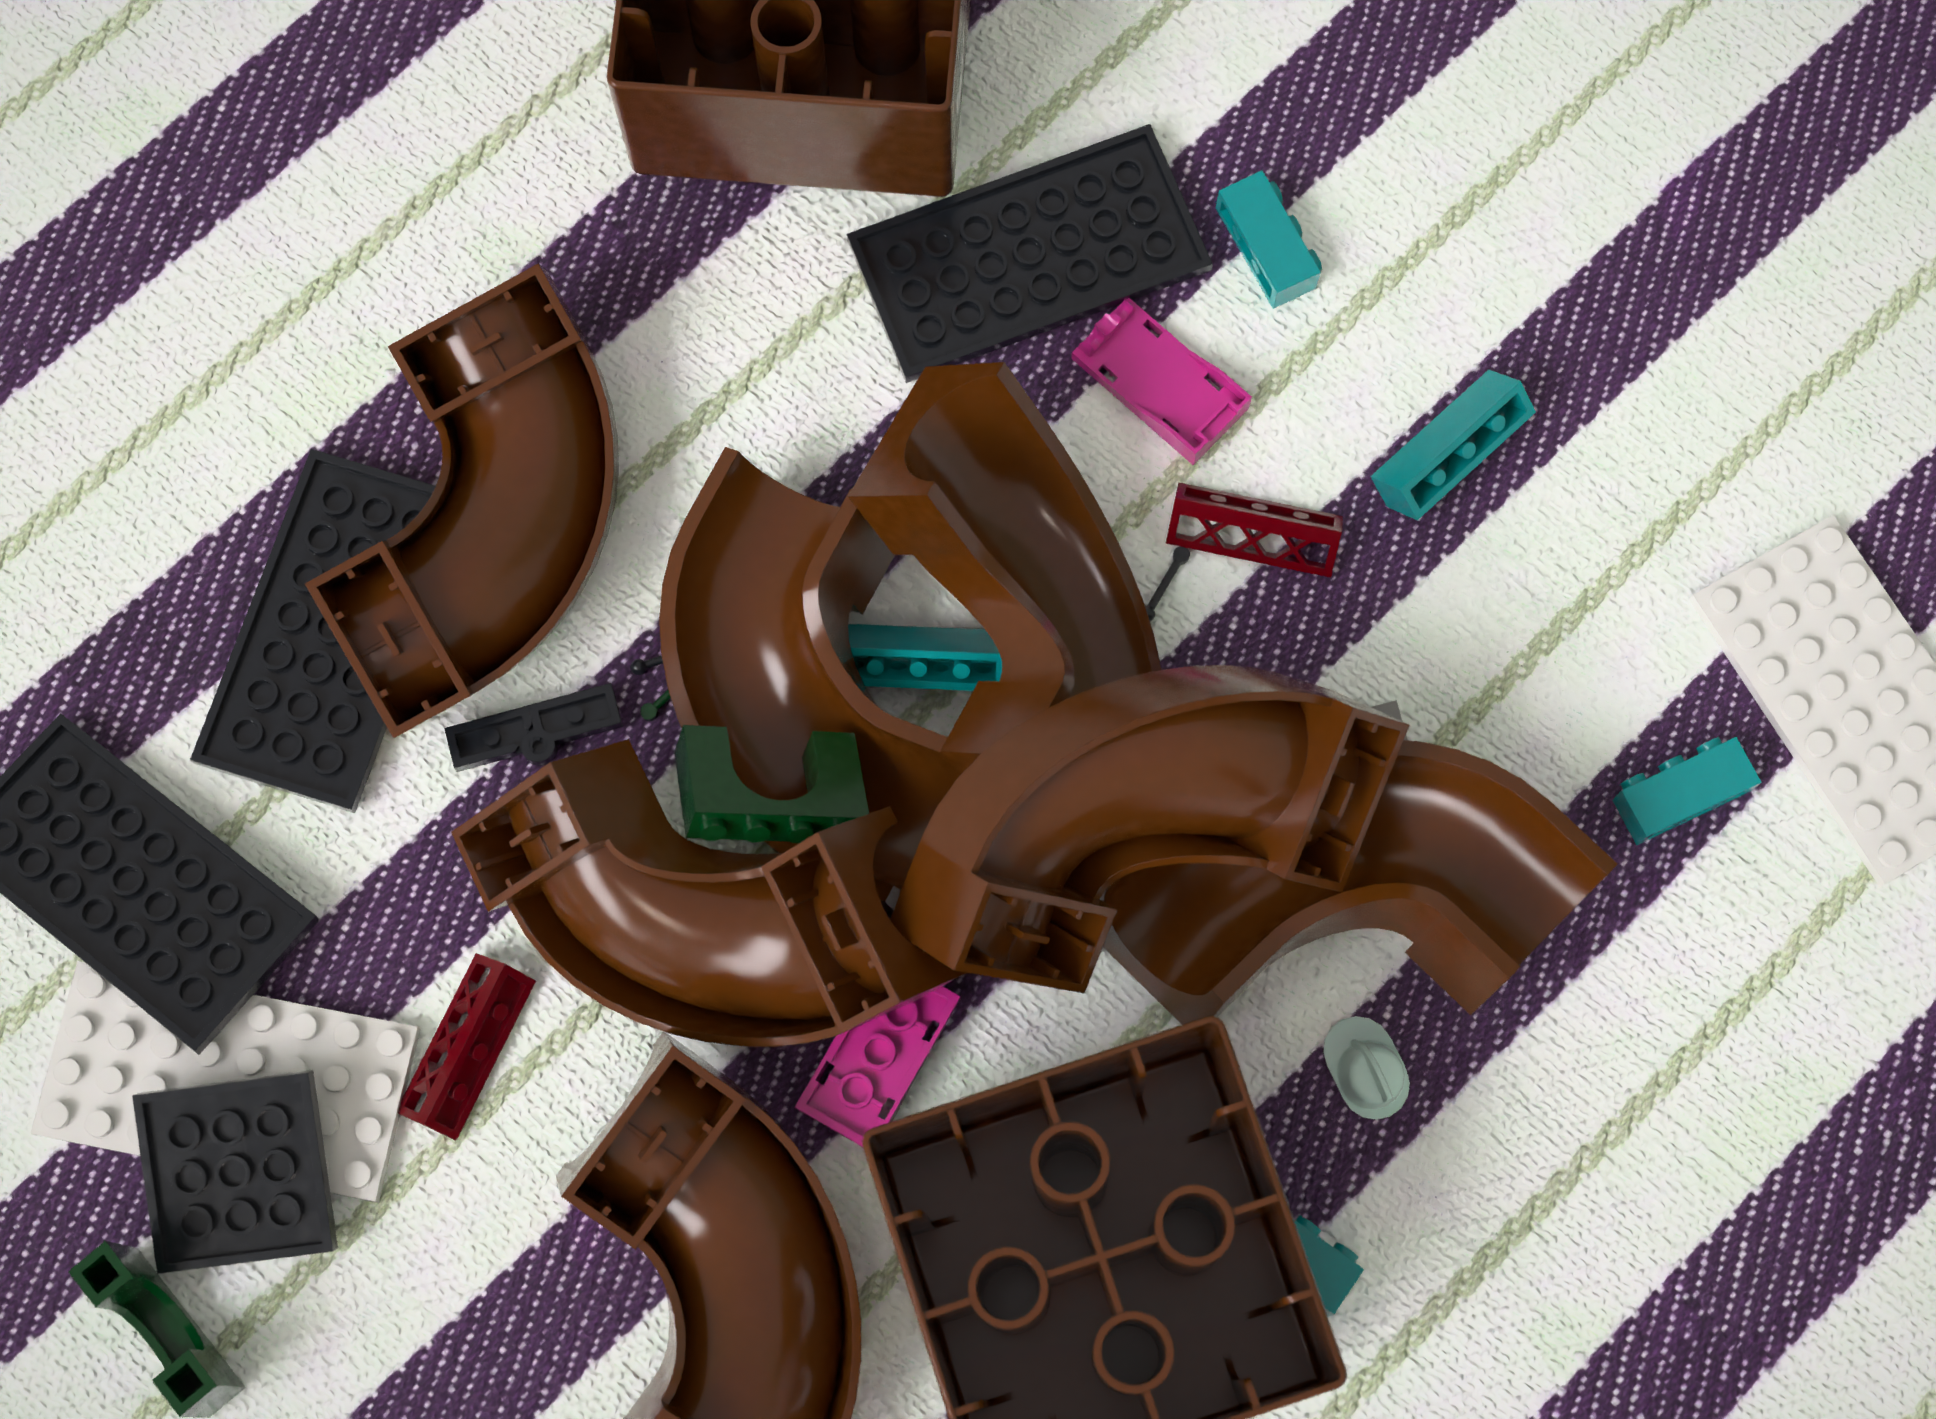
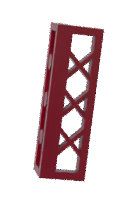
[1165,482,1343,578]
[398,953,536,1141]

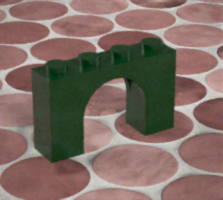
[674,725,869,844]
[68,1241,246,1418]

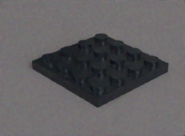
[132,1070,338,1274]

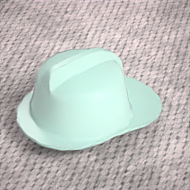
[1323,1016,1410,1120]

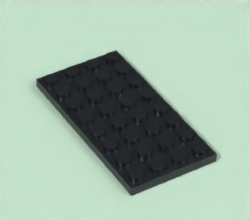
[846,124,1213,383]
[190,449,436,813]
[0,713,320,1055]

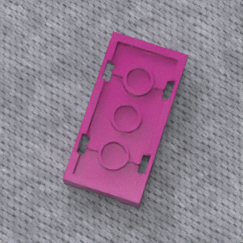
[1071,298,1252,465]
[795,986,961,1148]

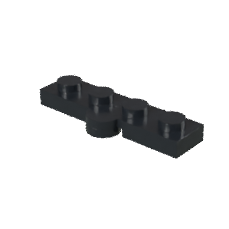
[444,683,623,772]

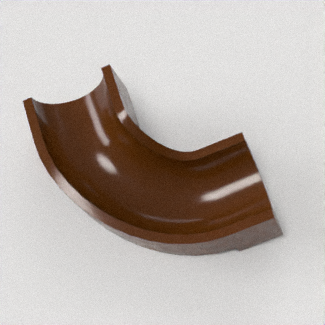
[305,263,619,738]
[848,362,1161,775]
[659,447,960,919]
[890,665,1409,993]
[451,739,966,1047]
[1100,740,1618,1025]
[556,1031,861,1419]

